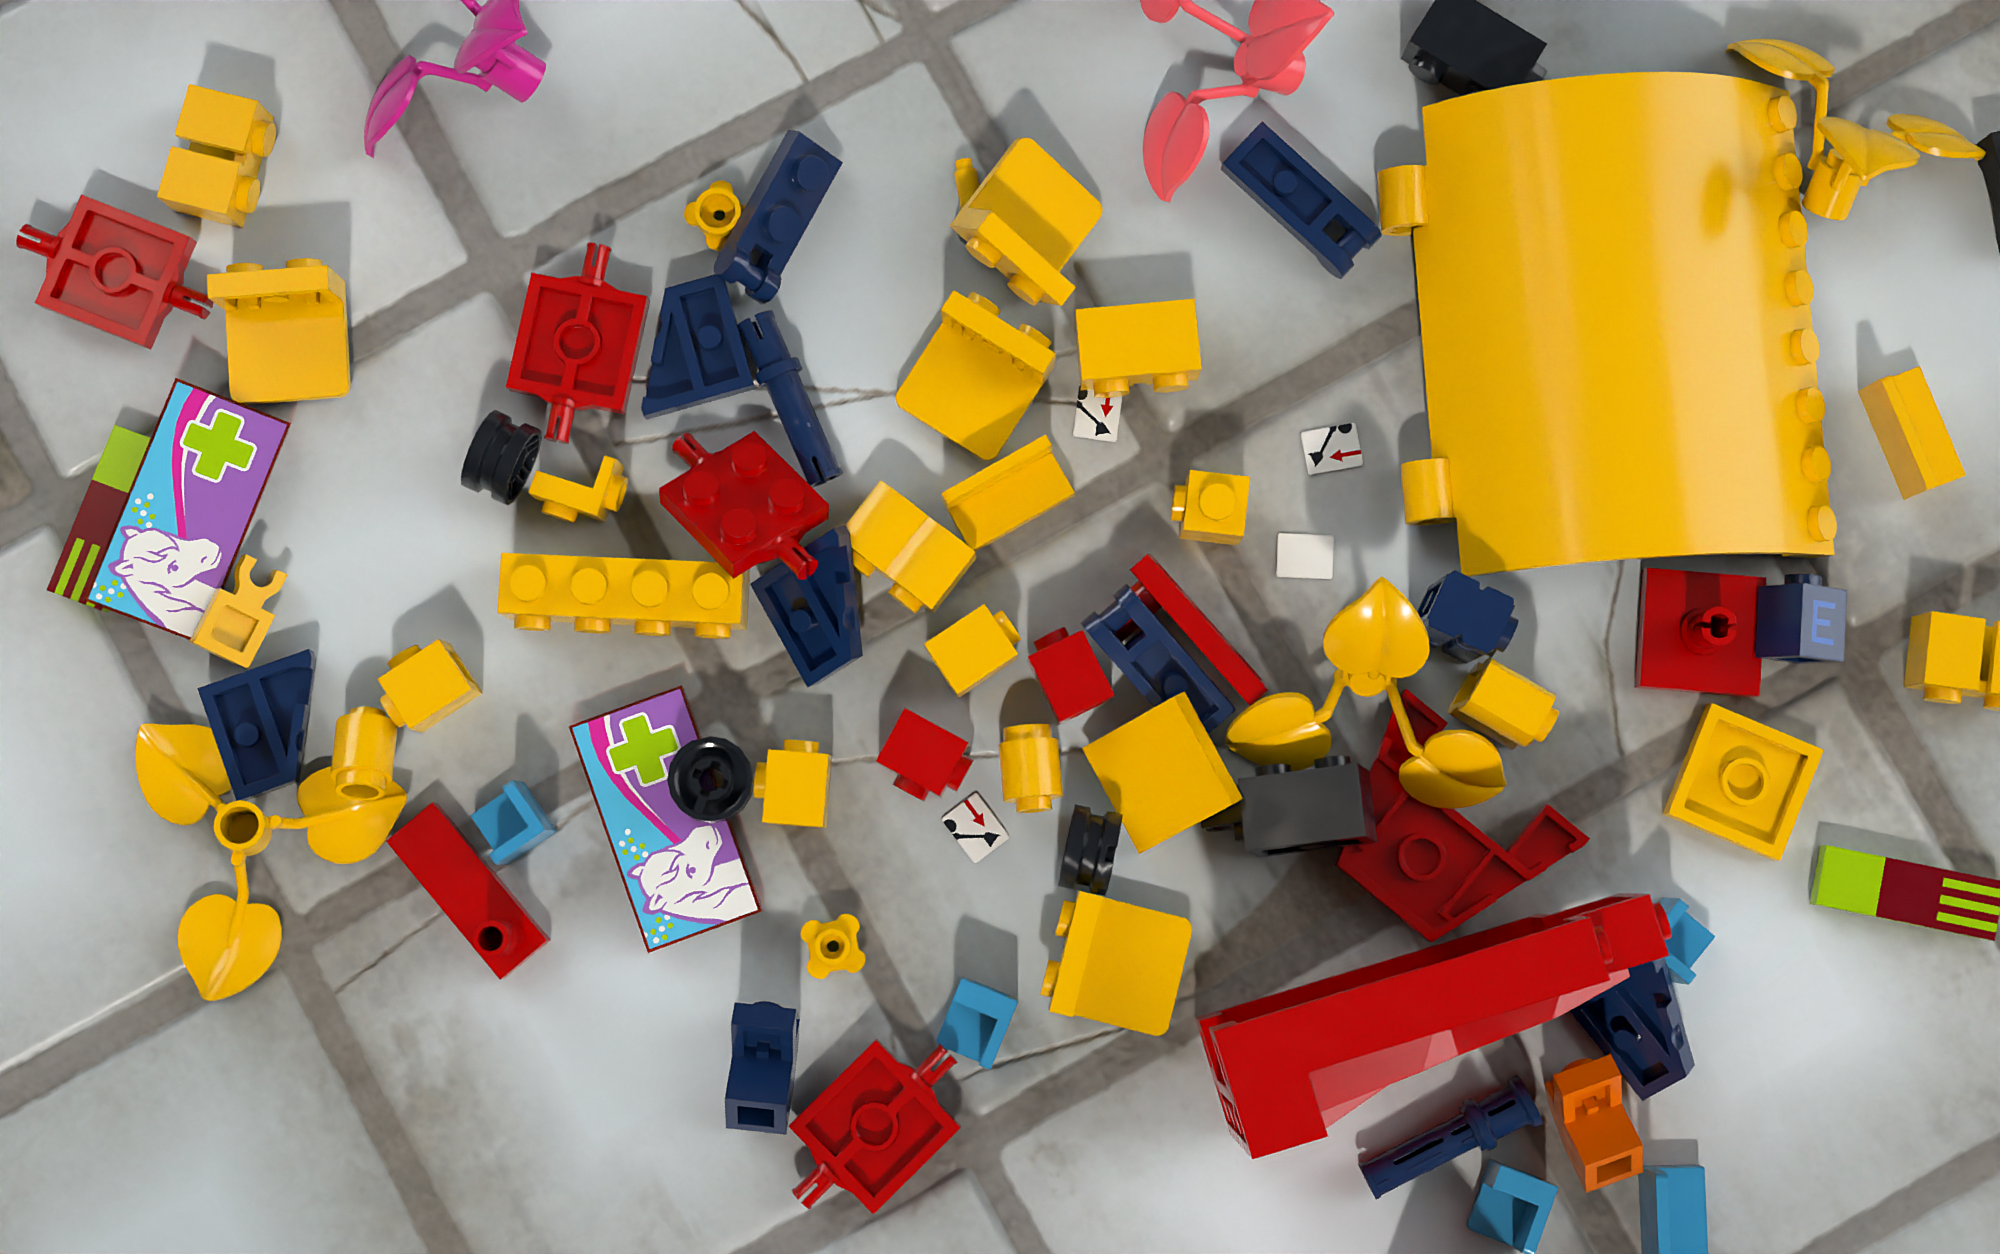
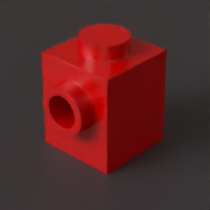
[1027,627,1115,725]
[876,708,974,802]

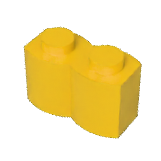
[846,480,977,614]
[1448,657,1559,750]

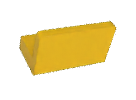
[1858,366,1966,500]
[941,435,1075,552]

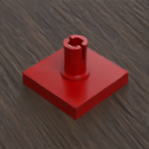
[1635,567,1767,698]

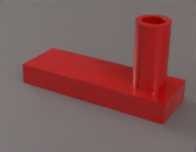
[1107,554,1270,705]
[386,802,550,980]

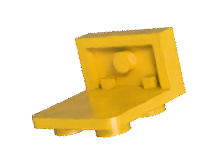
[949,137,1103,306]
[207,258,351,405]
[896,290,1056,461]
[1040,890,1192,1036]

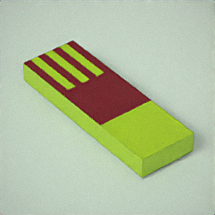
[47,424,153,613]
[1810,845,2000,941]

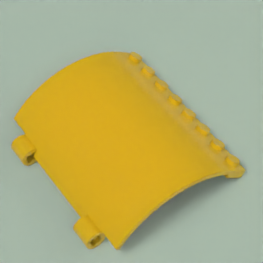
[1377,72,1837,577]

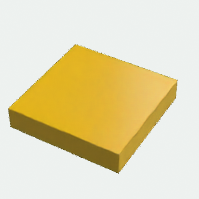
[1082,691,1243,854]
[1662,703,1824,861]

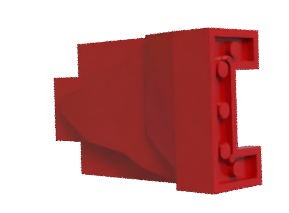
[1195,893,1671,1160]

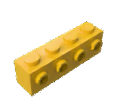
[497,553,750,639]

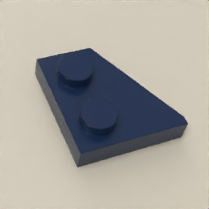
[641,274,756,420]
[750,525,863,688]
[197,649,316,801]
[1570,957,1695,1101]

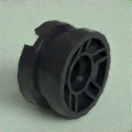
[461,410,542,506]
[667,736,754,824]
[1058,804,1123,896]

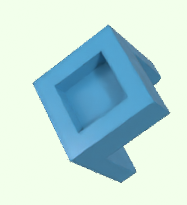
[470,780,557,865]
[1659,897,1716,985]
[936,976,1018,1070]
[1466,1158,1559,1254]

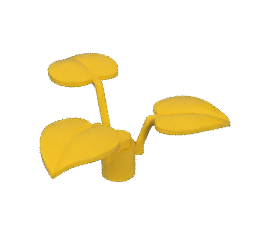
[1725,38,1986,220]
[1225,577,1507,809]
[135,723,407,1001]

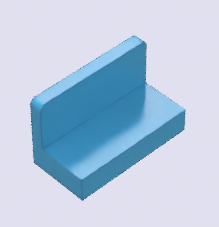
[1638,1165,1708,1254]

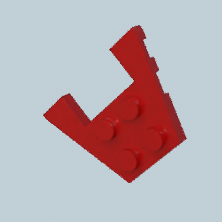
[1335,689,1590,943]

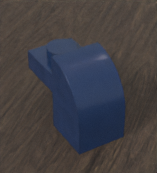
[725,1001,800,1135]

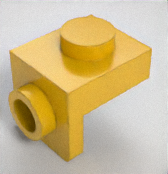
[528,455,628,523]

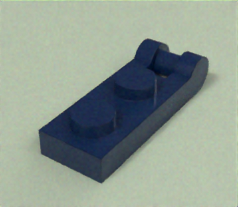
[1220,121,1382,279]
[713,130,843,304]
[1081,583,1236,734]

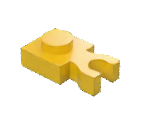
[189,554,288,669]

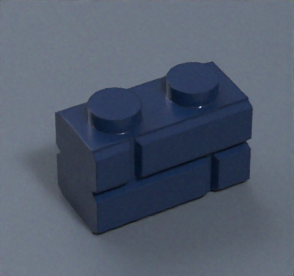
[1417,570,1519,664]

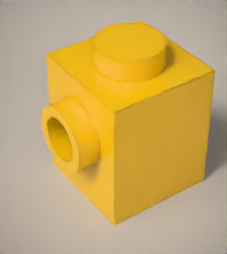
[1171,470,1250,545]
[924,604,1021,698]
[377,639,482,733]
[754,739,832,828]

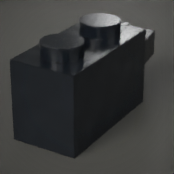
[1401,0,1547,97]
[1201,756,1378,858]

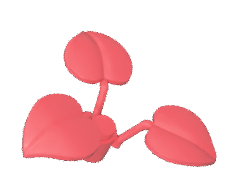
[1140,0,1335,203]

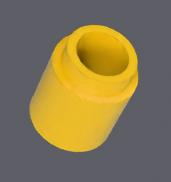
[331,706,397,801]
[998,724,1063,813]

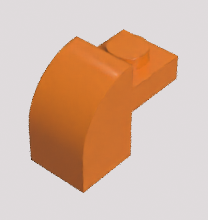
[1544,1054,1643,1193]

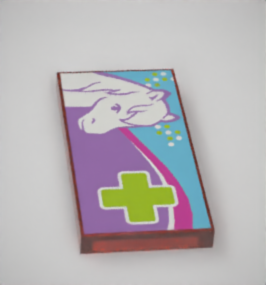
[84,378,292,640]
[569,685,763,953]

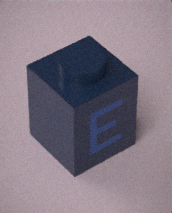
[1755,574,1847,664]

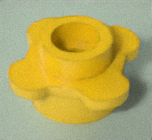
[684,180,746,251]
[800,914,866,979]

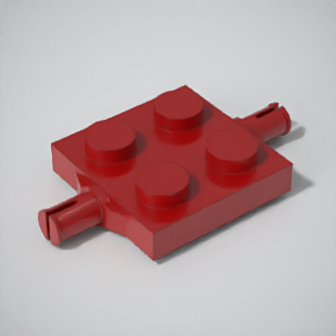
[16,195,214,350]
[506,242,650,444]
[659,431,829,580]
[788,1039,961,1215]

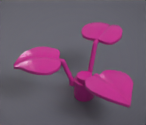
[364,0,546,158]

